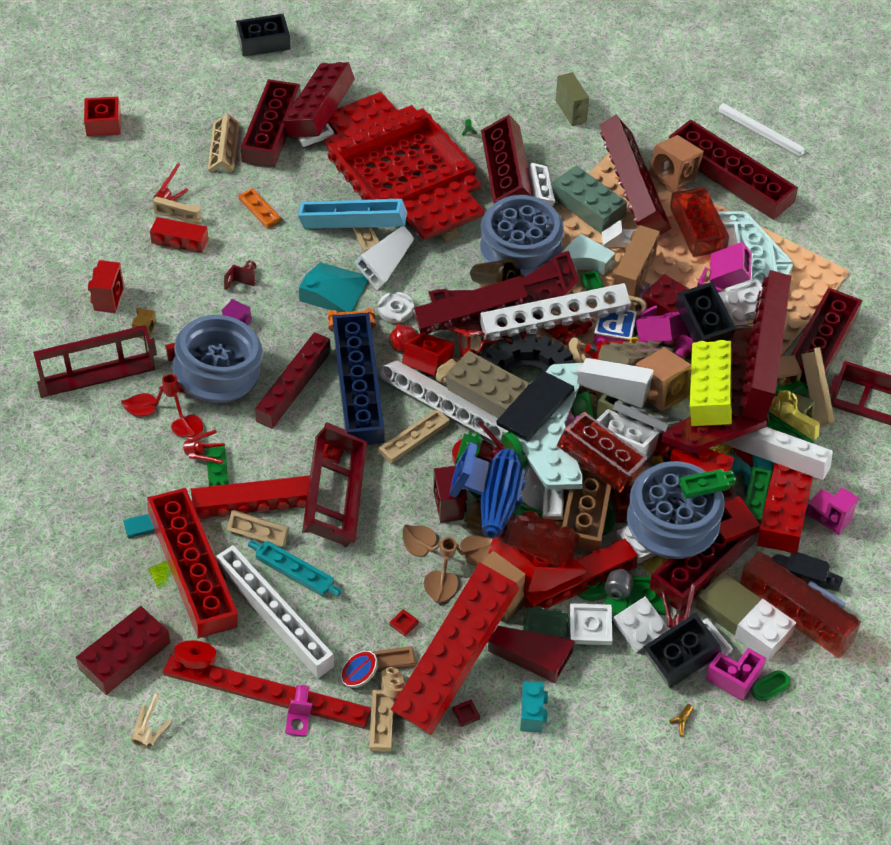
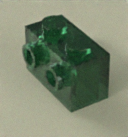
[523,606,569,638]

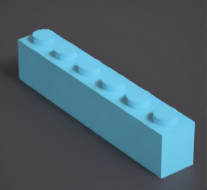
[298,199,407,229]

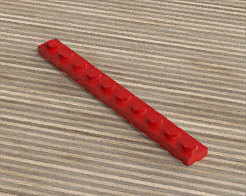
[163,654,371,729]

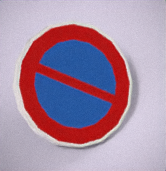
[341,651,378,688]

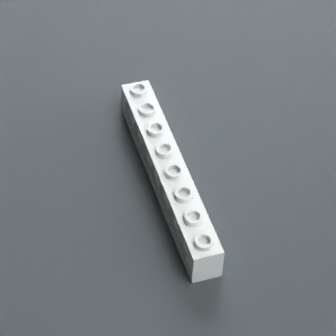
[479,283,631,341]

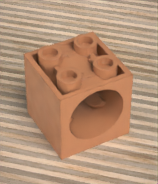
[649,135,704,190]
[636,347,691,412]

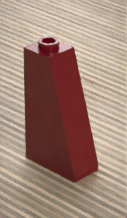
[487,625,575,683]

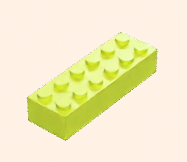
[690,340,732,426]

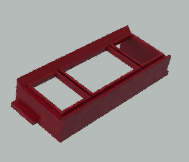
[33,325,157,398]
[829,361,891,425]
[302,422,367,547]

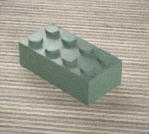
[552,165,627,234]

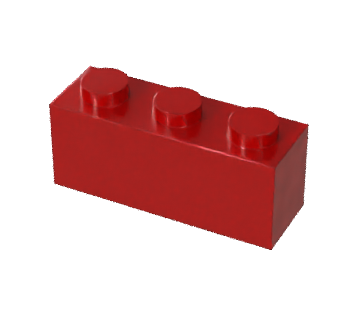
[150,217,209,253]

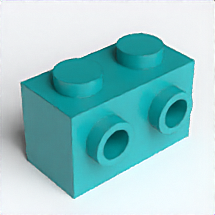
[520,681,548,733]

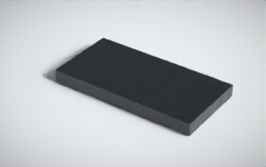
[496,371,575,441]

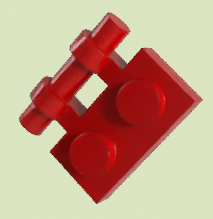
[544,307,592,345]

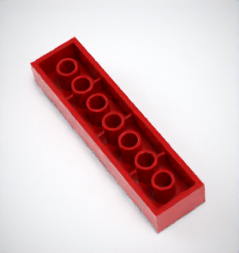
[147,488,238,639]
[391,562,520,735]

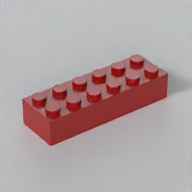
[757,463,813,554]

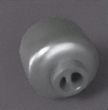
[604,569,634,600]

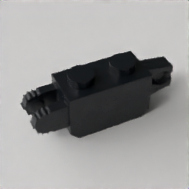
[770,552,843,591]

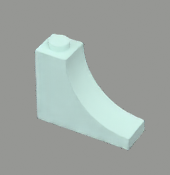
[561,233,616,275]

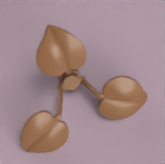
[403,524,492,603]

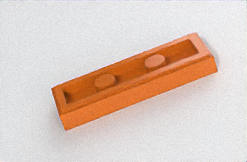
[238,188,282,229]

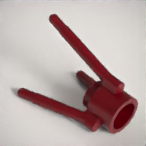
[478,421,504,462]
[662,583,695,628]

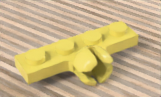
[769,390,820,440]

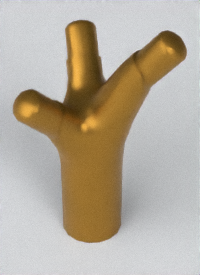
[669,704,694,737]

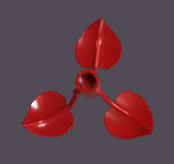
[430,327,512,357]
[121,374,203,437]

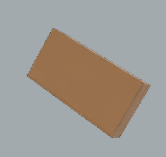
[372,646,416,673]

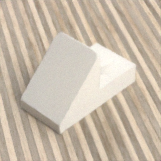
[602,220,636,247]

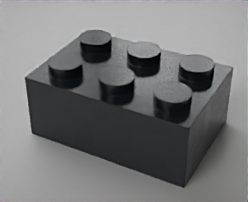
[236,13,291,57]
[675,282,736,343]
[643,613,722,688]

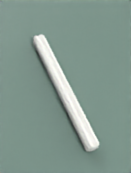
[719,103,805,156]

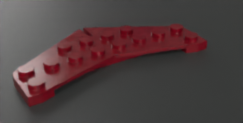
[428,251,578,340]
[662,357,769,453]

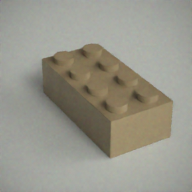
[598,340,679,366]
[445,351,530,418]

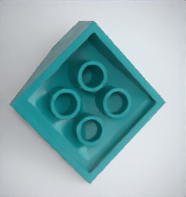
[299,262,369,312]

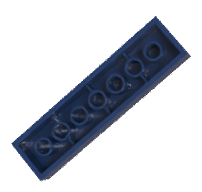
[332,312,385,445]

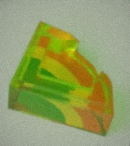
[148,561,169,587]

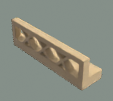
[208,113,240,173]
[801,347,835,428]

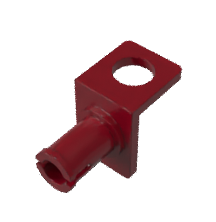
[224,260,257,290]

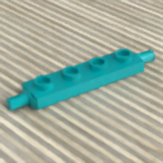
[248,539,342,597]

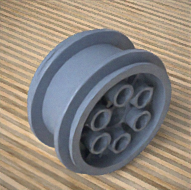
[480,195,564,278]
[172,315,263,404]
[627,461,725,559]

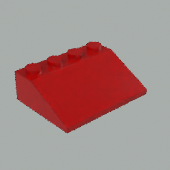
[488,531,586,593]

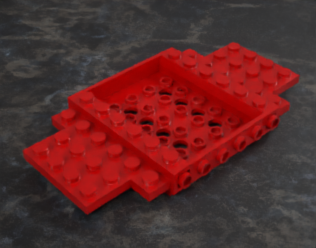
[324,92,485,241]

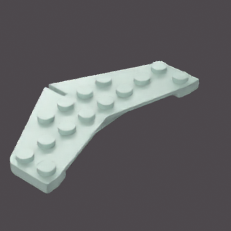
[714,211,793,320]
[508,363,583,490]

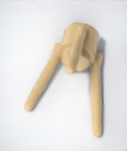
[131,693,172,748]

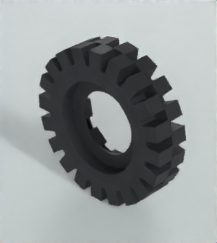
[481,334,578,393]

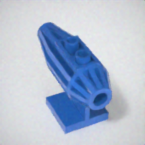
[449,442,526,538]

